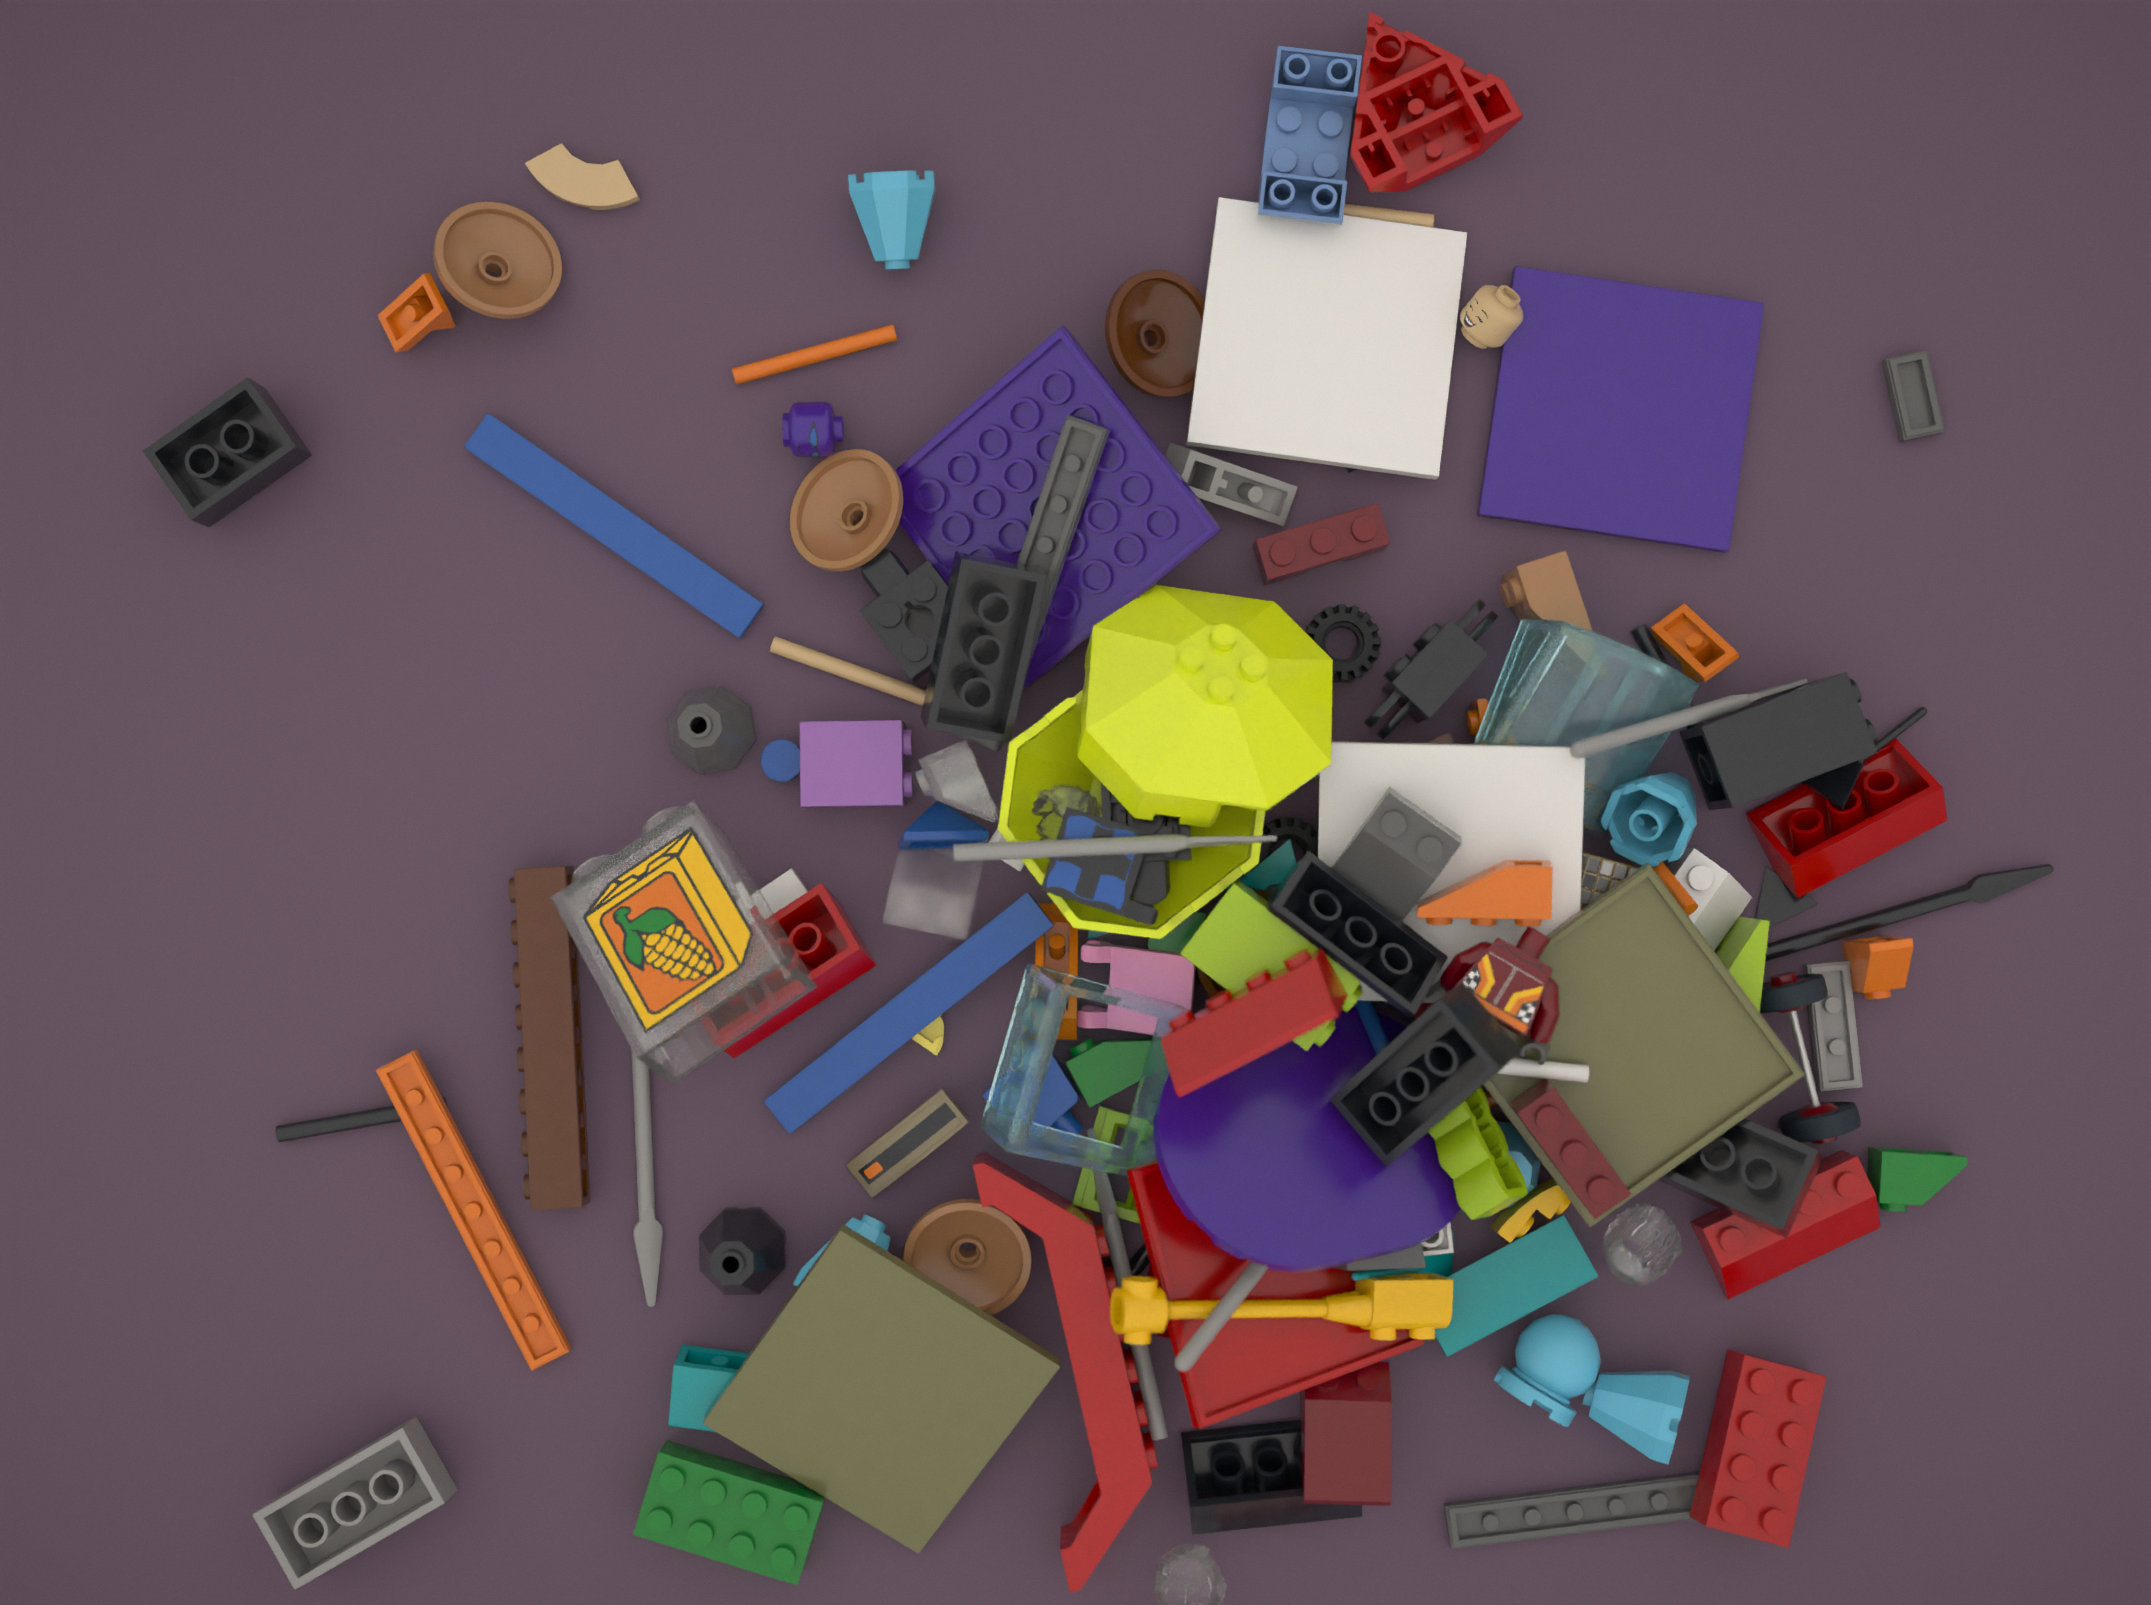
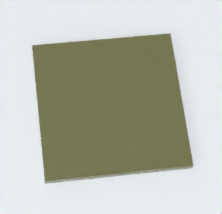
[1484,863,1805,1227]
[703,1223,1061,1554]

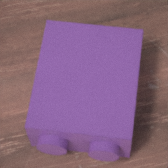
[800,720,913,808]

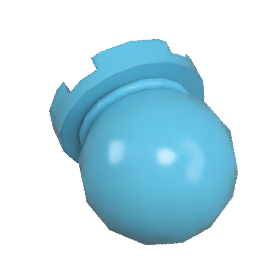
[1493,1314,1601,1427]

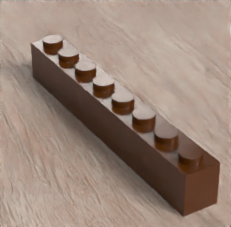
[508,866,591,1210]

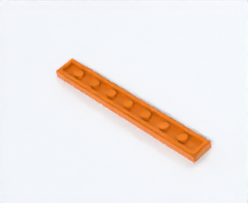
[376,1049,572,1371]

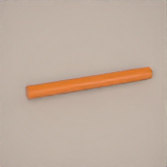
[732,324,898,385]

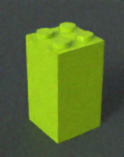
[1180,879,1363,1051]

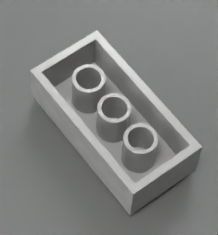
[252,1417,458,1590]

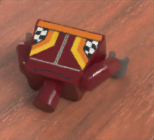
[1426,927,1560,1065]

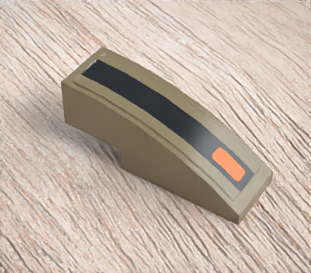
[846,1086,970,1197]

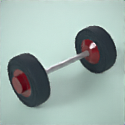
[1760,972,1861,1144]

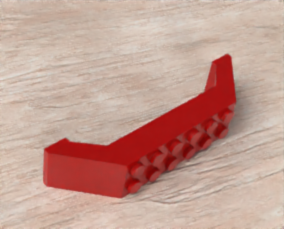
[972,1153,1158,1592]

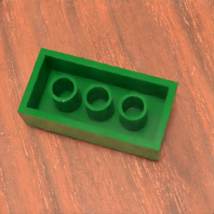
[633,1440,825,1586]

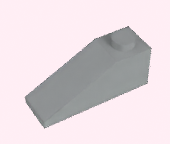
[1166,442,1298,527]

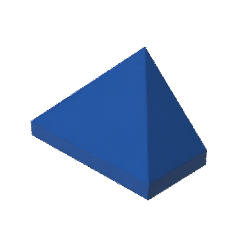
[898,800,989,850]

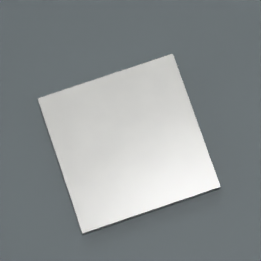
[1186,197,1467,480]
[1318,742,1585,1003]

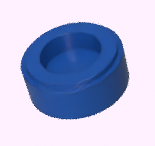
[761,739,800,782]

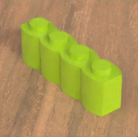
[1429,1088,1528,1220]

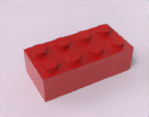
[693,883,877,1059]
[1690,1349,1827,1548]

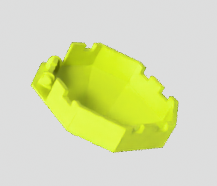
[1077,585,1333,828]
[998,691,1265,939]

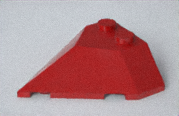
[1350,12,1523,192]

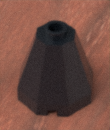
[699,1207,786,1295]

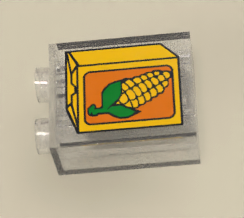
[551,801,817,1084]

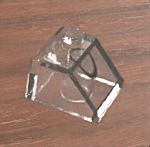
[915,740,1000,824]
[882,849,984,940]

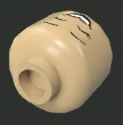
[1460,285,1523,349]

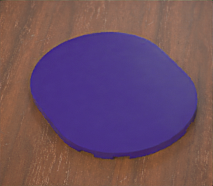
[1153,1007,1461,1272]

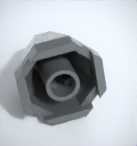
[666,685,757,775]

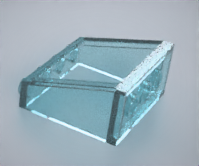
[980,963,1194,1176]

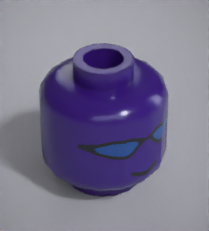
[782,402,844,457]

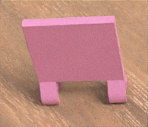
[1077,939,1196,1036]

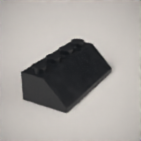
[1267,851,1448,1019]
[1181,1420,1362,1535]

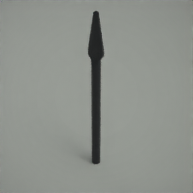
[1765,864,2054,962]

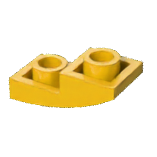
[1490,1178,1571,1243]

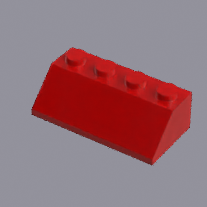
[1746,738,1947,899]
[1161,948,1348,1098]
[1690,1150,1881,1300]

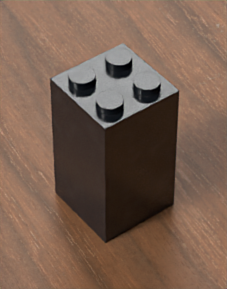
[1679,672,1878,810]

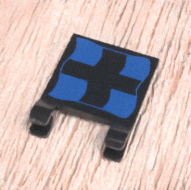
[1040,806,1178,925]

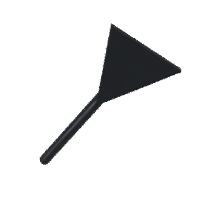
[1802,707,1927,810]
[1756,867,1818,928]

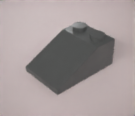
[1331,787,1462,921]

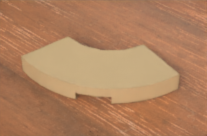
[525,143,640,210]

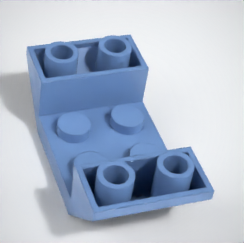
[1258,46,1362,225]

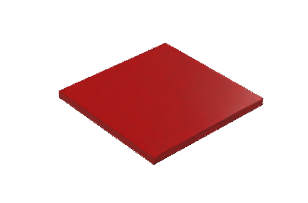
[1126,1160,1425,1429]

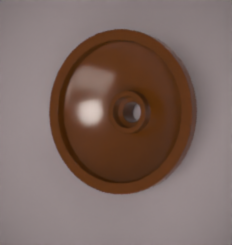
[1105,270,1205,398]

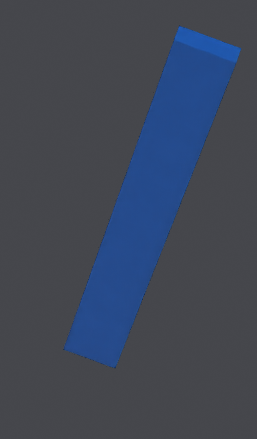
[464,413,765,639]
[764,891,1055,1134]

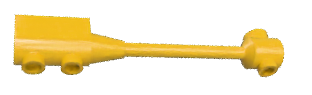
[1110,1273,1453,1345]

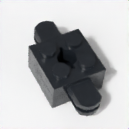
[860,548,948,683]
[1364,599,1499,740]
[1101,783,1192,905]

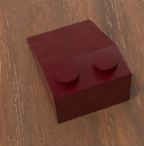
[1300,1362,1392,1506]

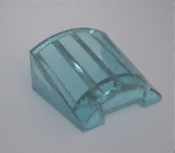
[1474,619,1701,838]

